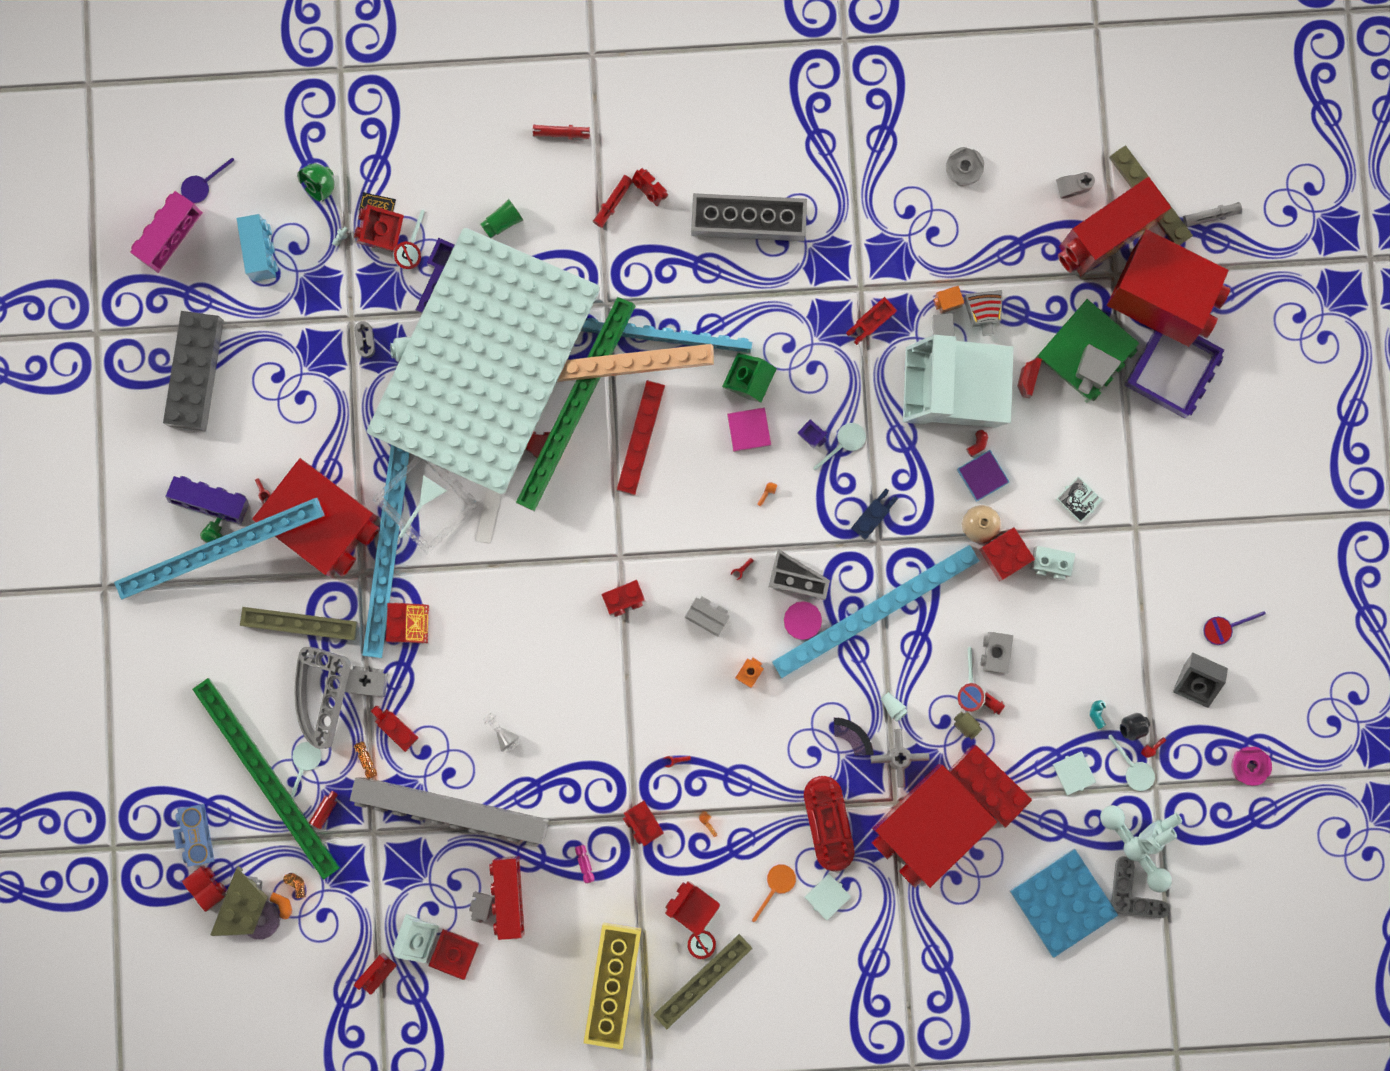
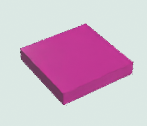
[727,407,771,452]

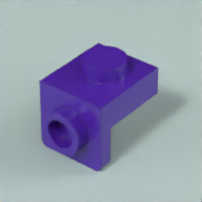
[797,419,827,449]

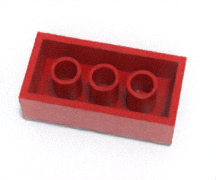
[948,745,1032,828]
[489,856,525,940]

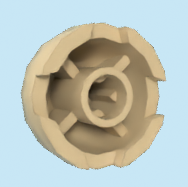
[962,505,1001,544]

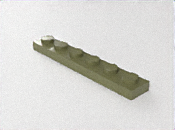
[1109,145,1193,245]
[240,607,358,641]
[654,934,753,1030]

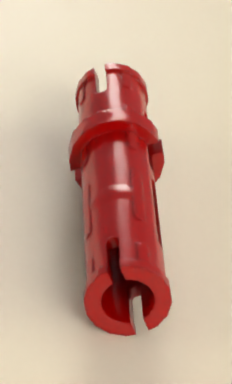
[533,124,590,140]
[592,175,633,228]

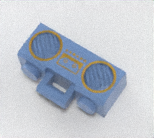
[173,804,215,867]

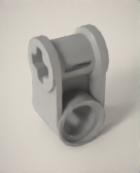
[1056,172,1095,199]

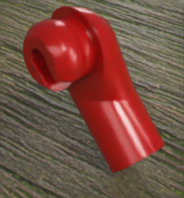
[966,429,988,457]

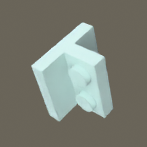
[392,914,440,963]

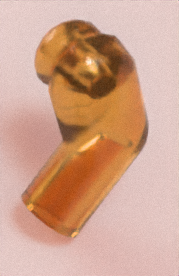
[283,873,306,898]

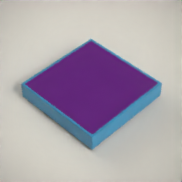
[956,450,1010,502]

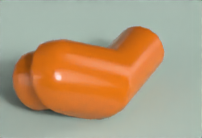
[269,892,292,919]

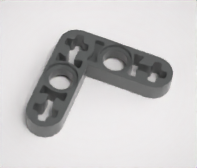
[1111,856,1169,918]

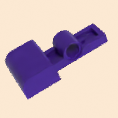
[415,237,455,313]

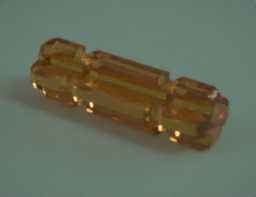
[354,741,377,779]

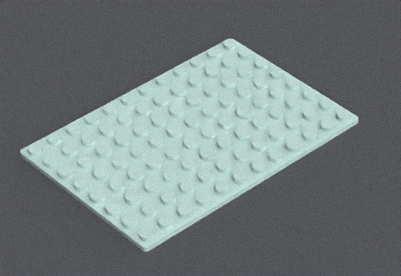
[367,228,600,494]

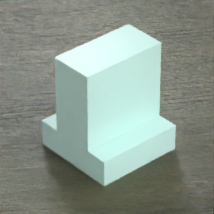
[903,335,1013,428]

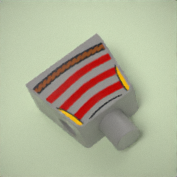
[964,290,1002,336]

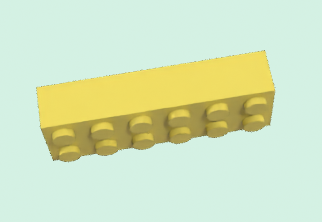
[584,922,642,1049]

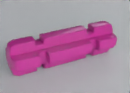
[575,845,595,883]

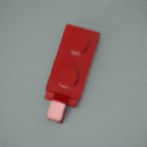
[371,706,419,752]

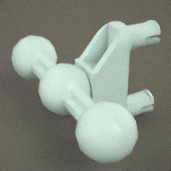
[1100,805,1182,893]

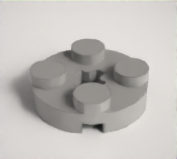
[946,147,984,186]

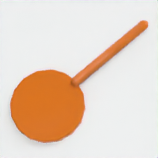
[752,864,796,922]

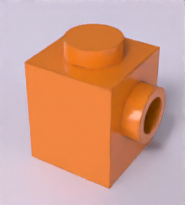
[735,658,764,688]

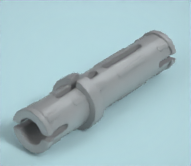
[1183,202,1242,227]

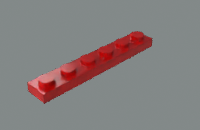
[617,380,665,495]

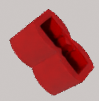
[182,865,227,912]

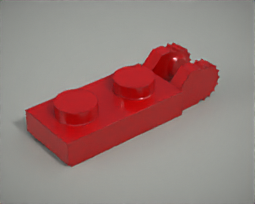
[846,297,897,345]

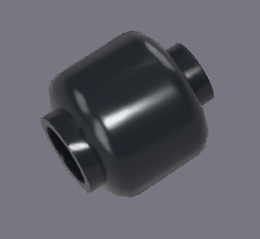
[1120,713,1150,741]

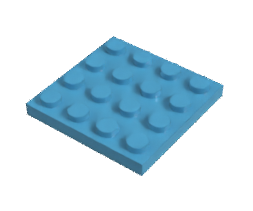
[1010,849,1118,958]

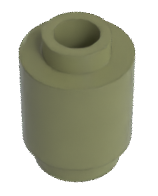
[953,711,982,740]

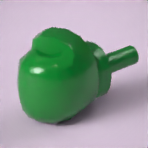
[200,518,223,543]

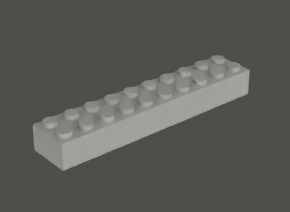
[350,777,549,847]

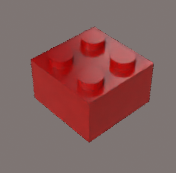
[979,527,1035,582]

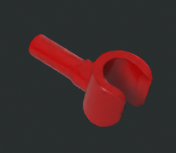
[255,478,271,504]
[731,558,754,580]
[1141,737,1166,758]
[663,756,691,768]

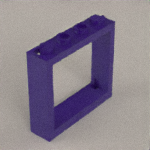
[1124,330,1224,418]

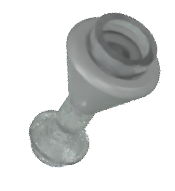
[483,712,520,754]

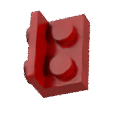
[601,580,645,617]
[623,800,664,846]
[354,953,397,995]

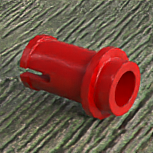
[984,692,1005,715]

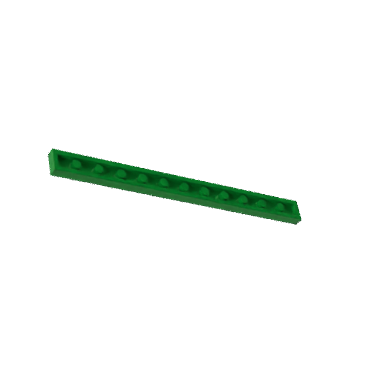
[516,297,636,512]
[192,678,340,880]

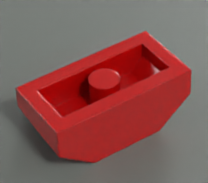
[1017,358,1042,399]

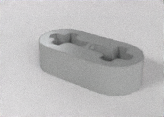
[354,321,375,358]

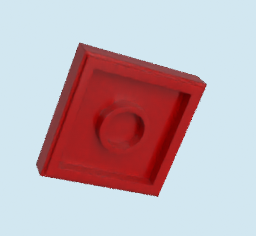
[428,929,479,980]

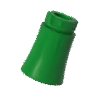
[480,199,524,238]

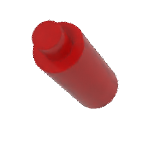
[309,791,338,829]

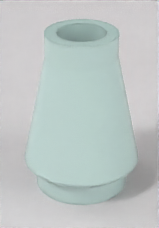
[880,692,908,722]

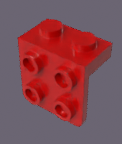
[665,881,720,935]

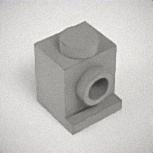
[469,891,494,923]

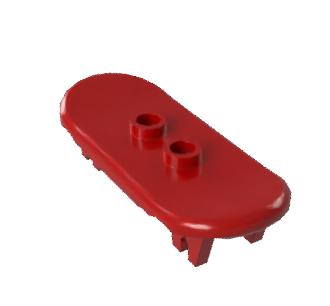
[804,776,855,871]

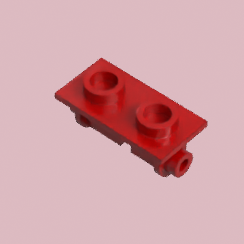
[632,168,668,206]

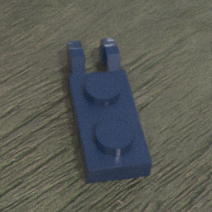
[851,488,898,540]

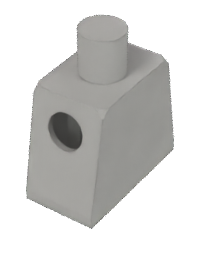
[1076,344,1121,394]

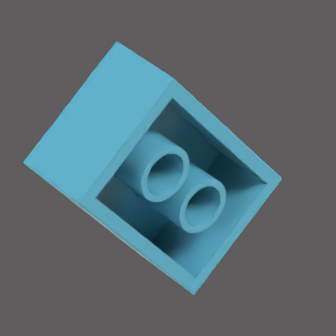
[236,214,278,282]

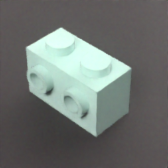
[1030,546,1075,580]

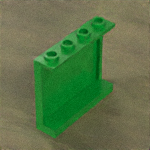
[1036,299,1139,403]

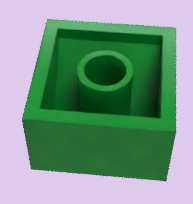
[722,353,777,403]

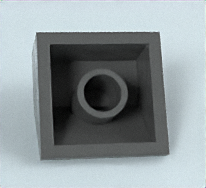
[1173,652,1228,708]

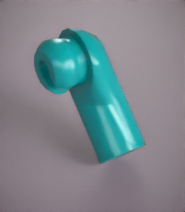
[1089,700,1106,729]

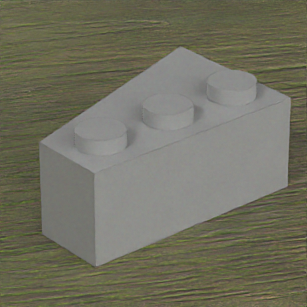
[768,549,830,601]

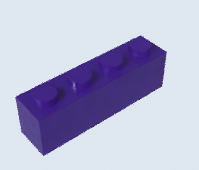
[165,476,249,525]

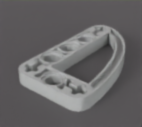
[294,647,351,749]

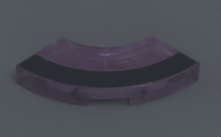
[833,717,874,756]

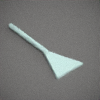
[398,475,447,538]

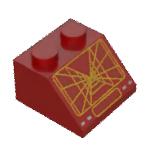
[386,603,429,643]

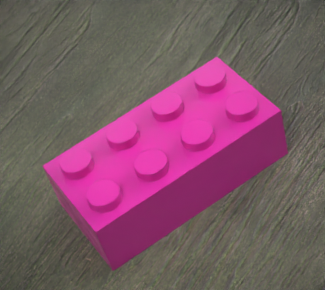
[130,191,203,273]

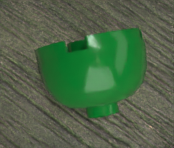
[297,163,335,202]

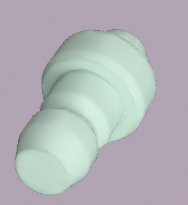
[332,226,349,247]

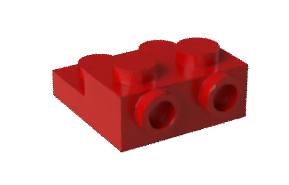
[354,204,404,252]

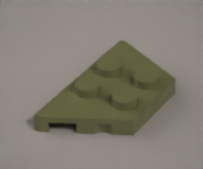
[210,866,268,936]

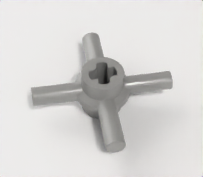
[871,729,929,788]

